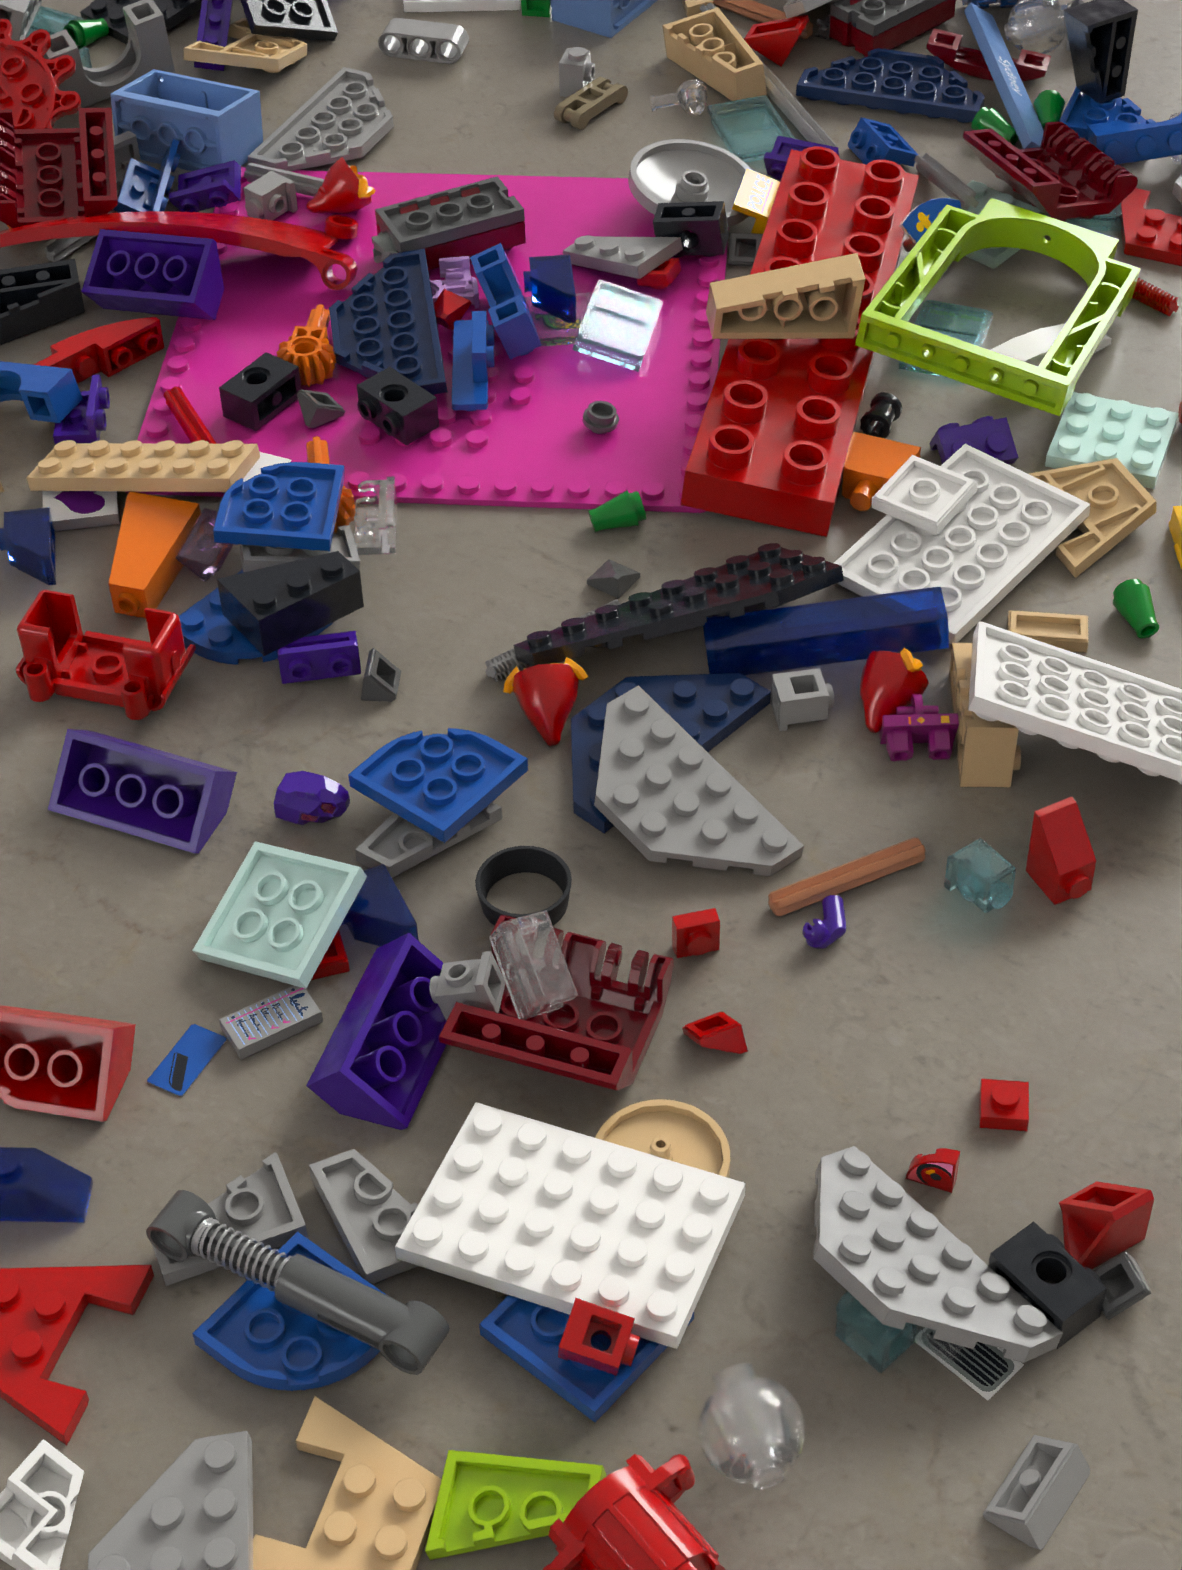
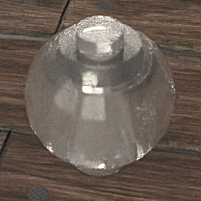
[1004,0,1071,54]
[698,1363,805,1490]

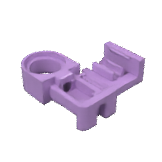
[430,256,480,309]

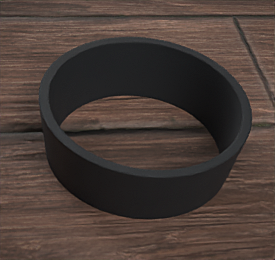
[475,846,572,932]

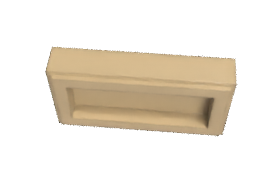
[1007,610,1088,653]

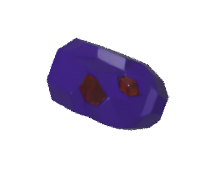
[273,771,350,825]

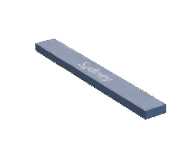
[964,3,1044,149]

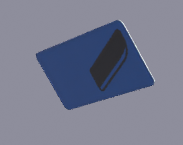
[147,1024,226,1096]

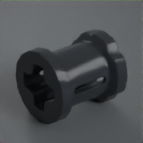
[860,392,902,439]

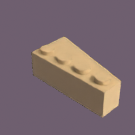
[662,7,767,105]
[706,253,865,339]
[949,643,1021,787]

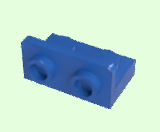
[848,117,918,167]

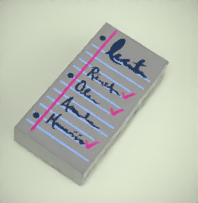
[219,985,323,1060]

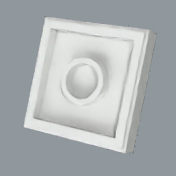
[872,455,977,535]

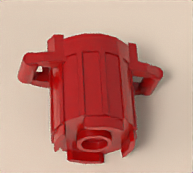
[543,1454,725,1570]

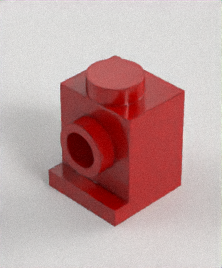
[558,1298,640,1376]

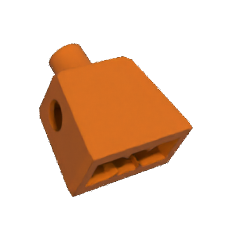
[842,432,921,511]

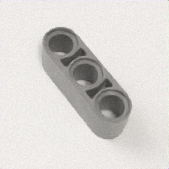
[378,18,469,64]

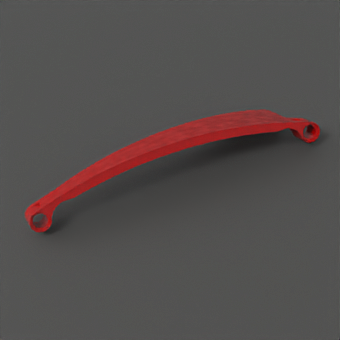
[0,211,358,290]

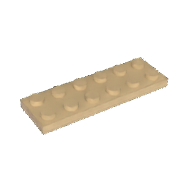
[26,440,260,492]

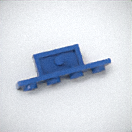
[113,138,181,213]
[452,311,495,412]

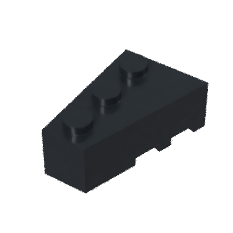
[1063,0,1138,104]
[0,259,85,345]
[217,551,364,656]

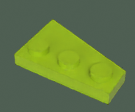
[425,1450,606,1560]

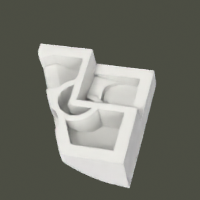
[0,1439,84,1570]

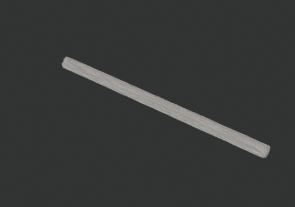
[700,3,837,147]

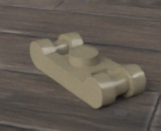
[554,76,628,130]

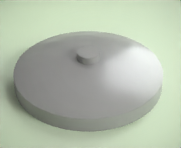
[628,139,752,227]

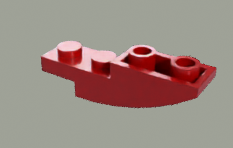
[33,317,165,384]

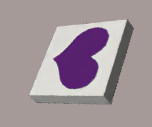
[42,491,120,533]

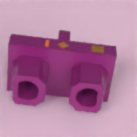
[879,694,959,761]

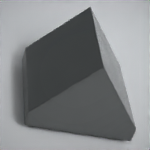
[361,648,401,702]

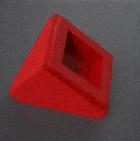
[434,289,472,331]
[682,1011,748,1054]

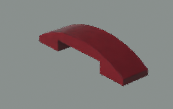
[926,28,1051,81]

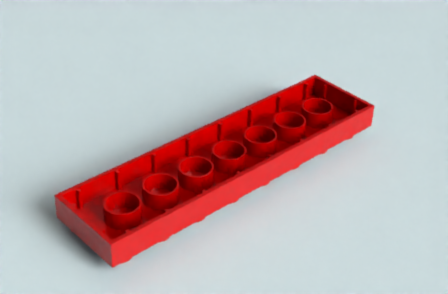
[680,146,919,537]

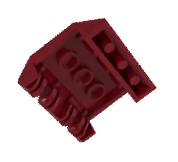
[0,107,118,228]
[963,121,1138,222]
[439,915,674,1091]

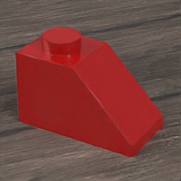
[1025,796,1096,905]

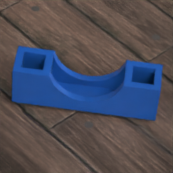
[1087,112,1182,165]
[470,243,542,360]
[0,361,83,423]

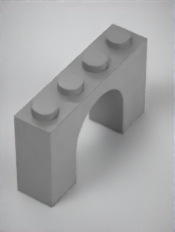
[43,0,175,108]

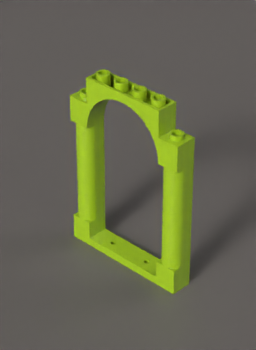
[855,198,1141,416]

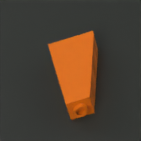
[108,491,204,618]

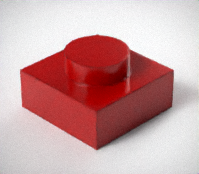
[636,258,682,289]
[672,908,720,958]
[979,1079,1029,1131]

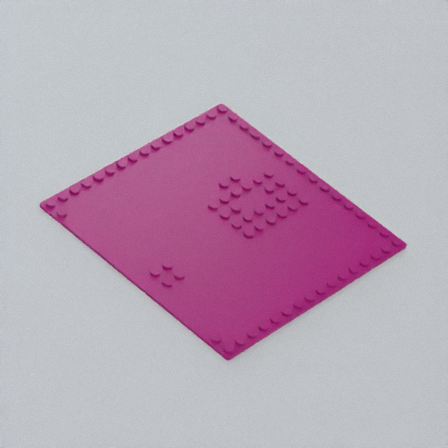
[124,167,729,513]

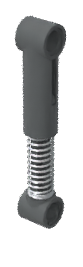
[146,1190,450,1375]

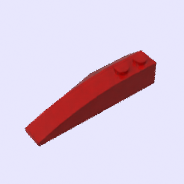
[0,1005,136,1122]

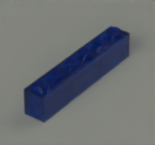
[703,586,949,675]

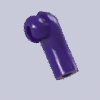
[802,895,847,949]

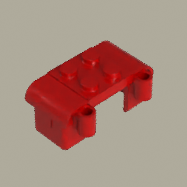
[16,590,196,720]

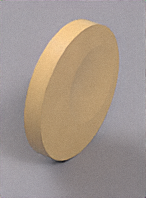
[595,1099,730,1178]

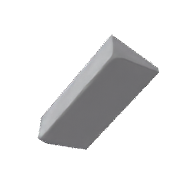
[983,1435,1090,1550]

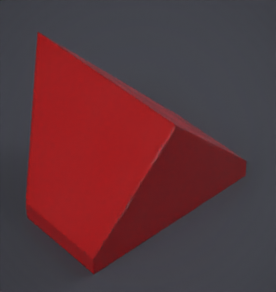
[744,15,809,67]
[1059,1181,1154,1269]

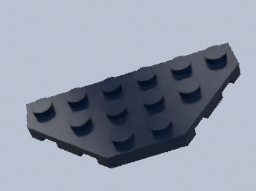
[796,48,985,123]
[329,248,448,395]
[571,673,771,834]

